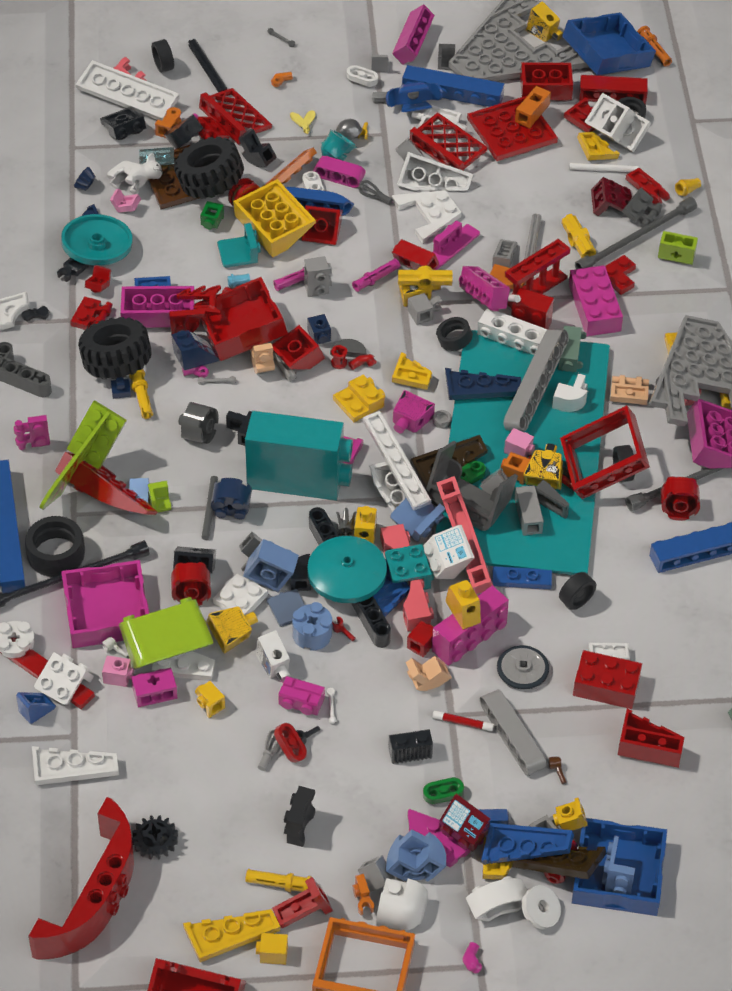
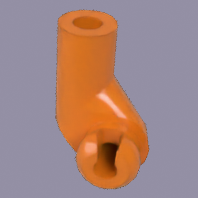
[271,72,293,87]

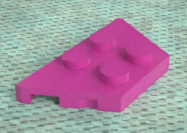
[408,809,484,868]

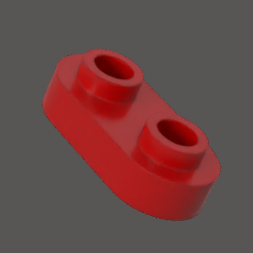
[274,723,307,763]

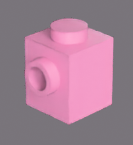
[504,428,535,458]
[102,655,134,687]

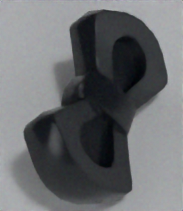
[22,306,49,322]

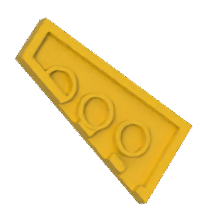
[183,909,280,962]

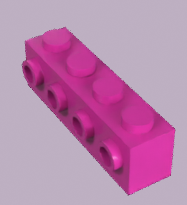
[392,4,435,64]
[459,266,510,311]

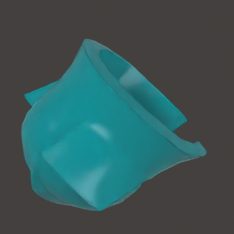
[321,129,357,161]

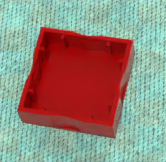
[194,277,288,361]

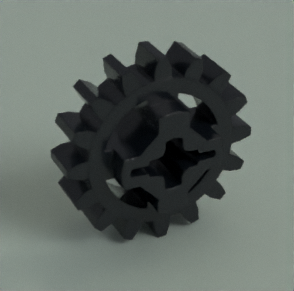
[132,815,178,860]

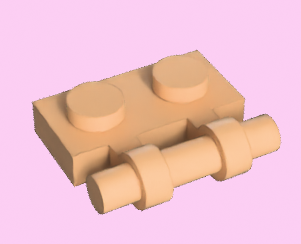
[610,375,649,405]

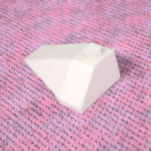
[397,152,473,191]
[369,462,406,512]

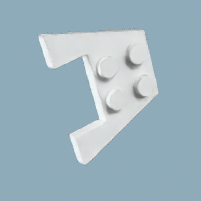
[392,190,461,244]

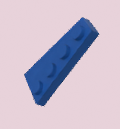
[481,823,574,864]

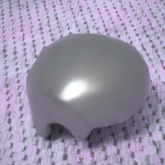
[336,118,363,140]

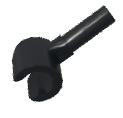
[296,726,320,745]

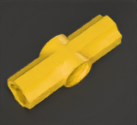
[561,214,596,258]
[398,266,453,290]

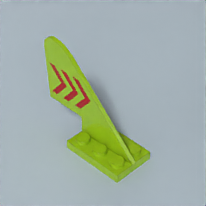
[39,400,127,510]

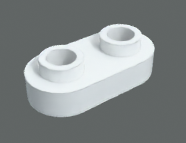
[347,65,378,87]
[302,171,324,191]

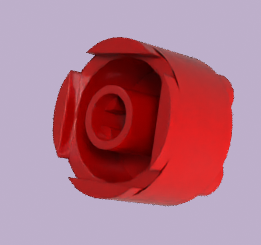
[661,476,700,521]
[171,562,211,606]

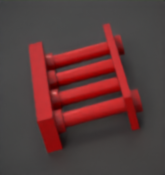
[505,238,571,309]

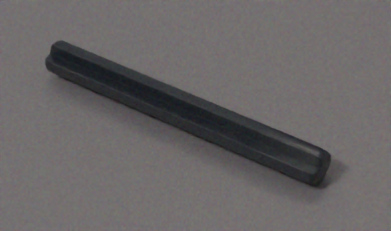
[188,39,227,92]

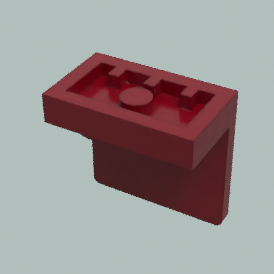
[591,177,632,216]

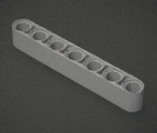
[504,329,569,431]

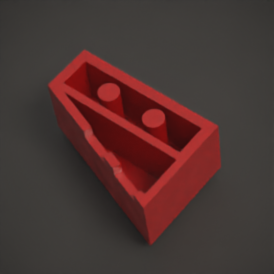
[618,708,685,768]

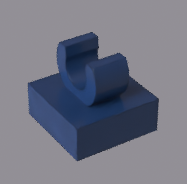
[111,377,131,399]

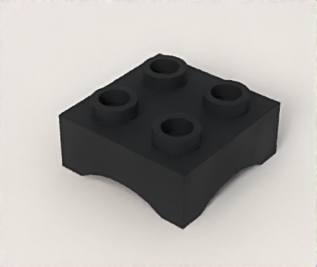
[284,786,315,847]

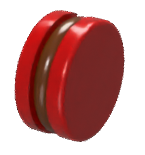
[228,178,260,207]

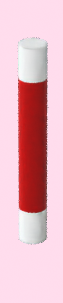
[432,710,494,732]

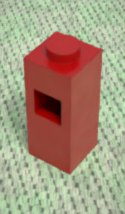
[392,239,439,270]

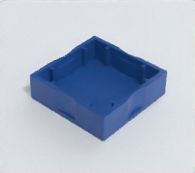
[562,12,656,75]
[571,818,667,916]

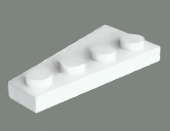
[32,746,119,785]

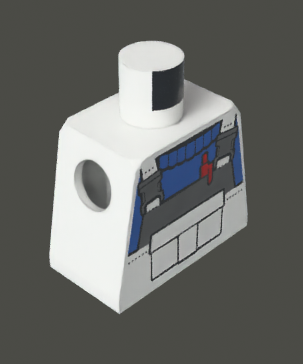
[256,630,291,682]

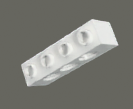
[477,308,547,355]

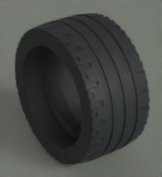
[25,516,85,577]

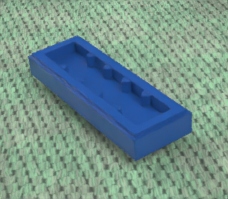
[492,566,552,589]

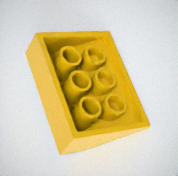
[233,179,316,258]

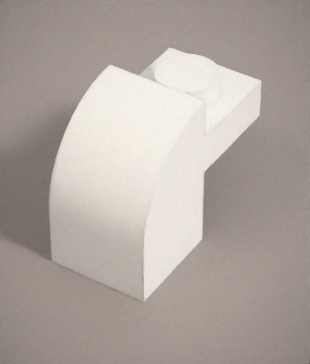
[552,374,588,412]

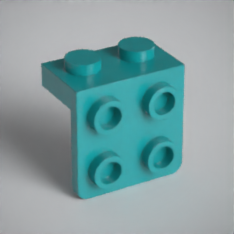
[217,223,261,267]
[385,544,434,590]

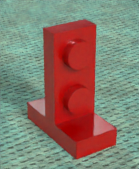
[272,877,333,929]

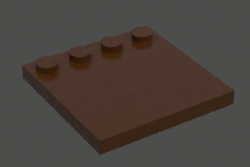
[140,145,200,210]

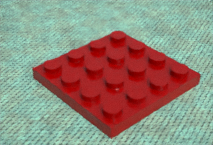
[467,95,558,161]

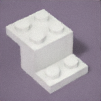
[585,93,651,152]

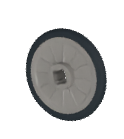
[497,645,549,689]

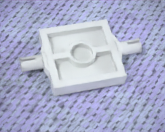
[412,105,468,140]
[213,574,269,615]

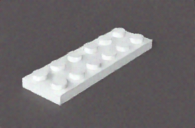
[75,60,180,120]

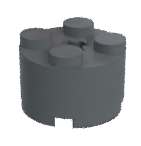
[178,402,219,444]

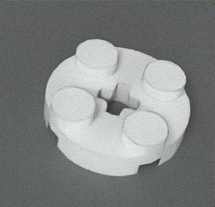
[0,621,35,658]

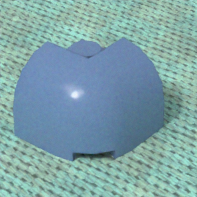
[386,830,446,882]

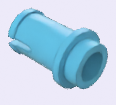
[227,274,250,288]

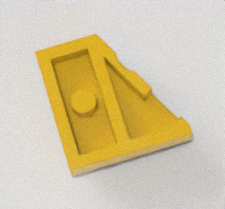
[577,132,620,161]

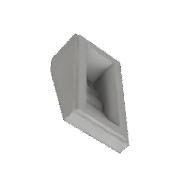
[492,239,517,268]

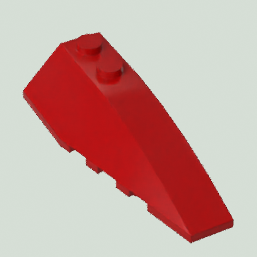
[55,452,158,515]

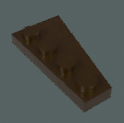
[410,435,488,490]
[510,847,607,879]

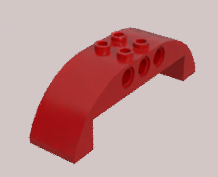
[28,797,134,960]

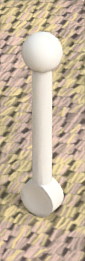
[327,688,337,724]

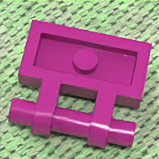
[14,415,50,450]

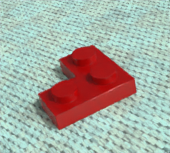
[605,255,636,295]

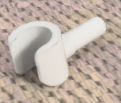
[102,637,129,658]

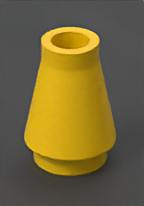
[675,178,701,196]

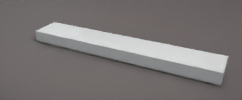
[363,411,431,511]

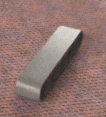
[480,689,546,775]

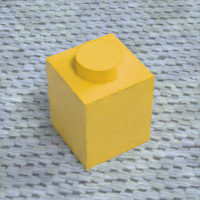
[256,933,288,965]

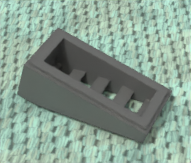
[535,480,569,519]

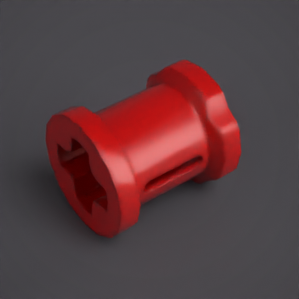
[331,345,348,369]

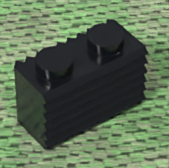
[388,729,433,764]

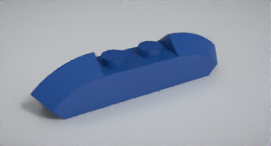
[285,187,354,216]

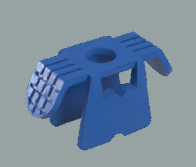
[386,81,443,112]

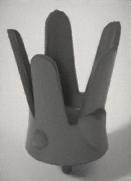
[336,508,356,536]

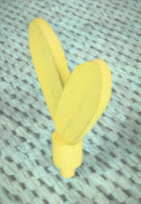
[290,110,316,134]

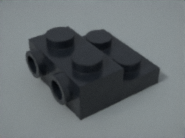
[100,107,147,140]

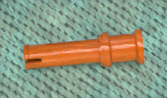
[637,26,672,67]

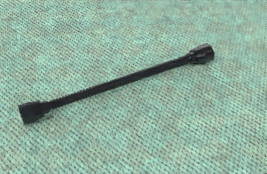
[0,540,150,607]

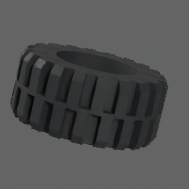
[174,137,244,199]
[78,317,152,379]

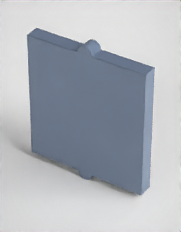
[266,589,305,627]

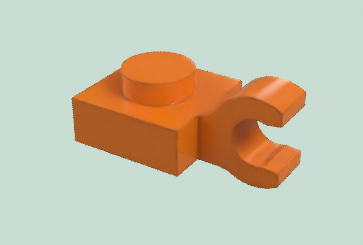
[352,874,374,915]

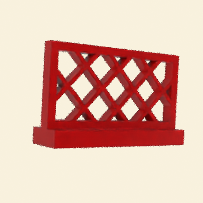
[199,88,272,145]
[410,112,487,171]

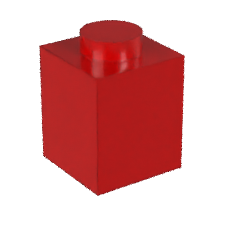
[407,621,433,657]

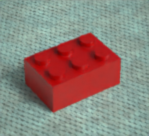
[520,62,573,100]
[573,650,643,709]

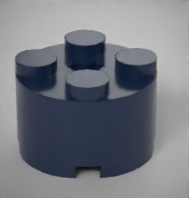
[211,478,252,520]

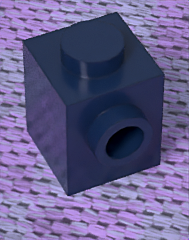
[307,314,331,344]

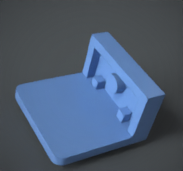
[390,498,445,542]
[602,836,635,895]

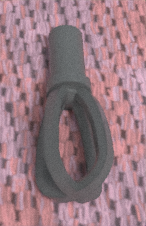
[359,180,393,205]

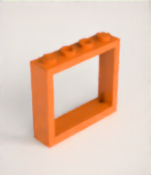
[312,917,415,991]

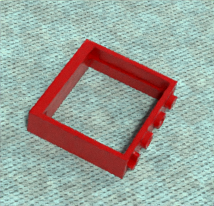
[560,406,650,499]

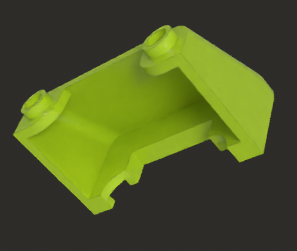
[119,597,214,670]

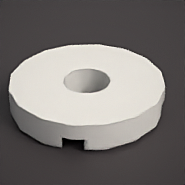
[522,885,561,929]

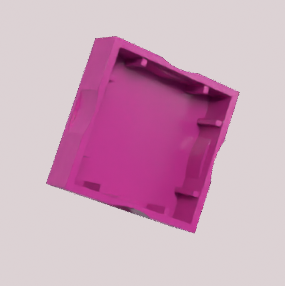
[61,560,149,648]

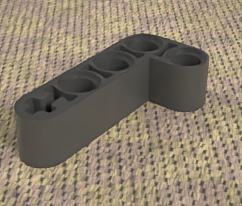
[0,342,52,398]

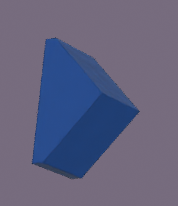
[16,692,56,724]

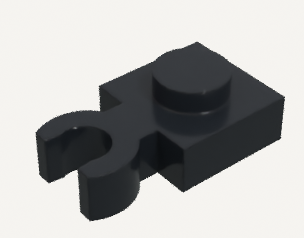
[57,258,89,282]

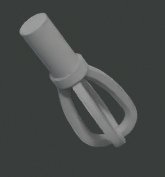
[258,730,280,771]

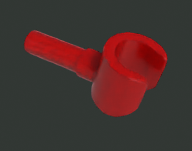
[332,617,356,641]

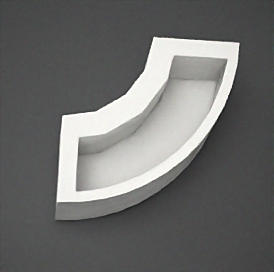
[466,876,527,922]

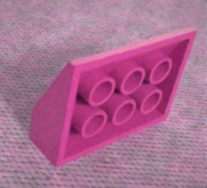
[687,399,732,468]

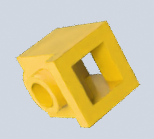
[195,681,225,718]
[553,798,588,831]

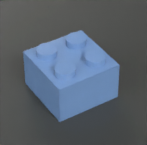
[243,539,299,592]

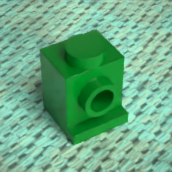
[200,201,224,230]

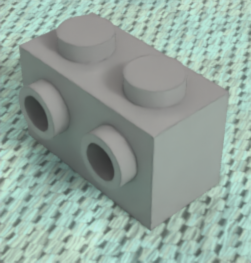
[304,256,332,297]

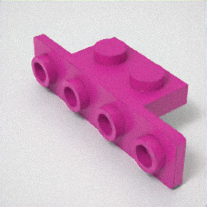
[433,220,480,270]

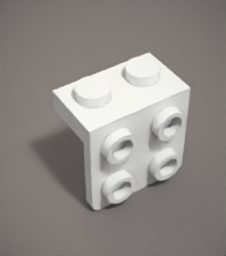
[34,652,94,705]

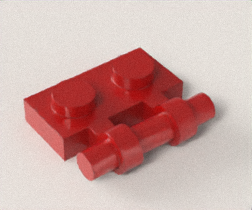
[197,117,230,140]
[70,296,113,330]

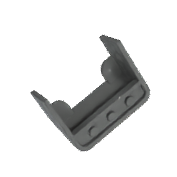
[426,441,518,531]

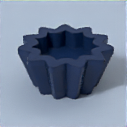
[74,167,96,191]

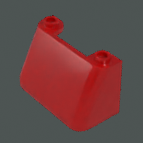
[147,958,246,991]

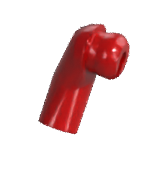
[348,354,377,370]

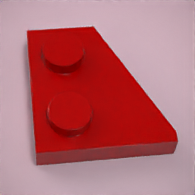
[564,97,595,132]
[169,309,205,334]

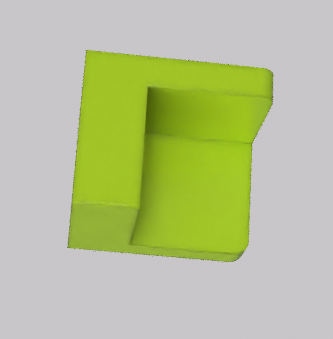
[148,481,172,513]

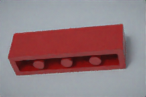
[579,75,648,104]

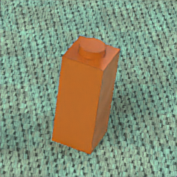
[515,86,551,128]

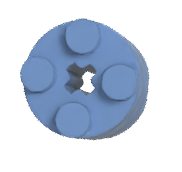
[292,602,332,650]

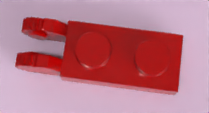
[625,168,670,205]

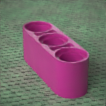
[313,156,366,188]

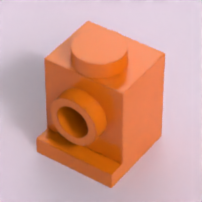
[501,452,530,485]

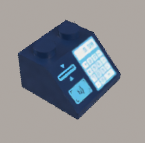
[171,330,219,370]

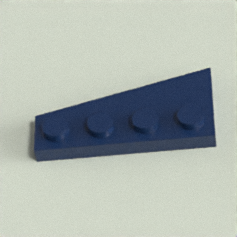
[445,368,521,400]

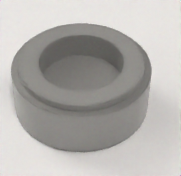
[433,410,452,429]

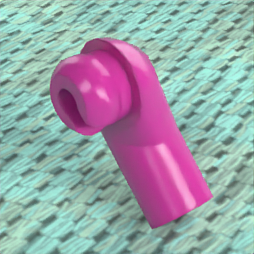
[182,366,209,378]
[462,942,482,974]

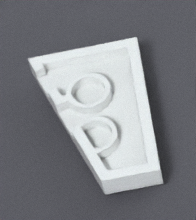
[152,651,215,681]

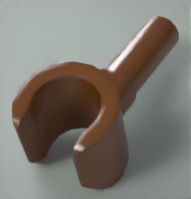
[548,757,567,784]

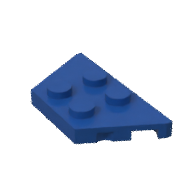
[373,559,410,617]

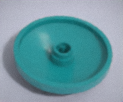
[61,214,133,266]
[308,536,387,603]

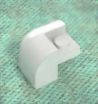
[376,878,428,932]

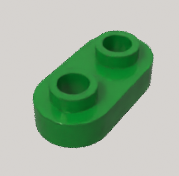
[461,461,486,484]
[423,777,464,804]

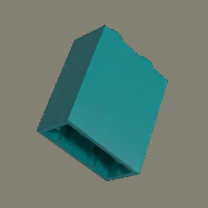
[245,411,353,501]

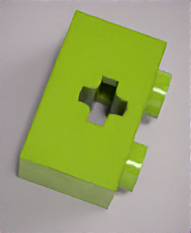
[658,231,698,265]

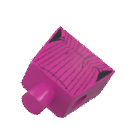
[393,390,435,434]

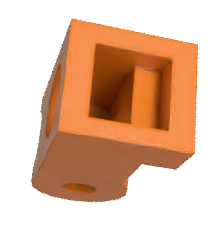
[155,107,181,138]

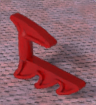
[177,285,221,315]

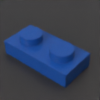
[134,276,171,286]

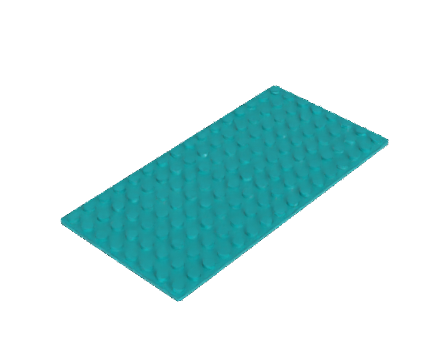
[435,330,610,575]

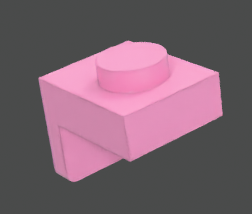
[110,189,141,213]

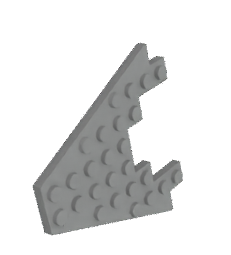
[448,0,589,81]
[649,315,732,426]

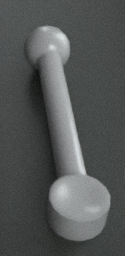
[198,376,236,385]

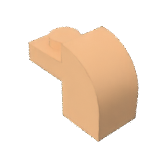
[250,343,275,374]
[405,656,452,691]

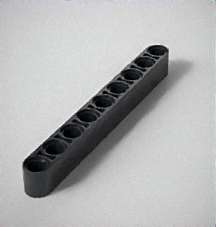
[309,507,391,648]

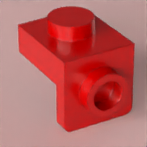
[84,265,111,293]

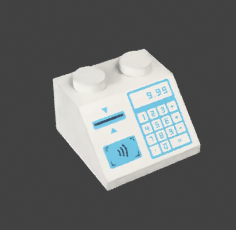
[423,525,475,579]

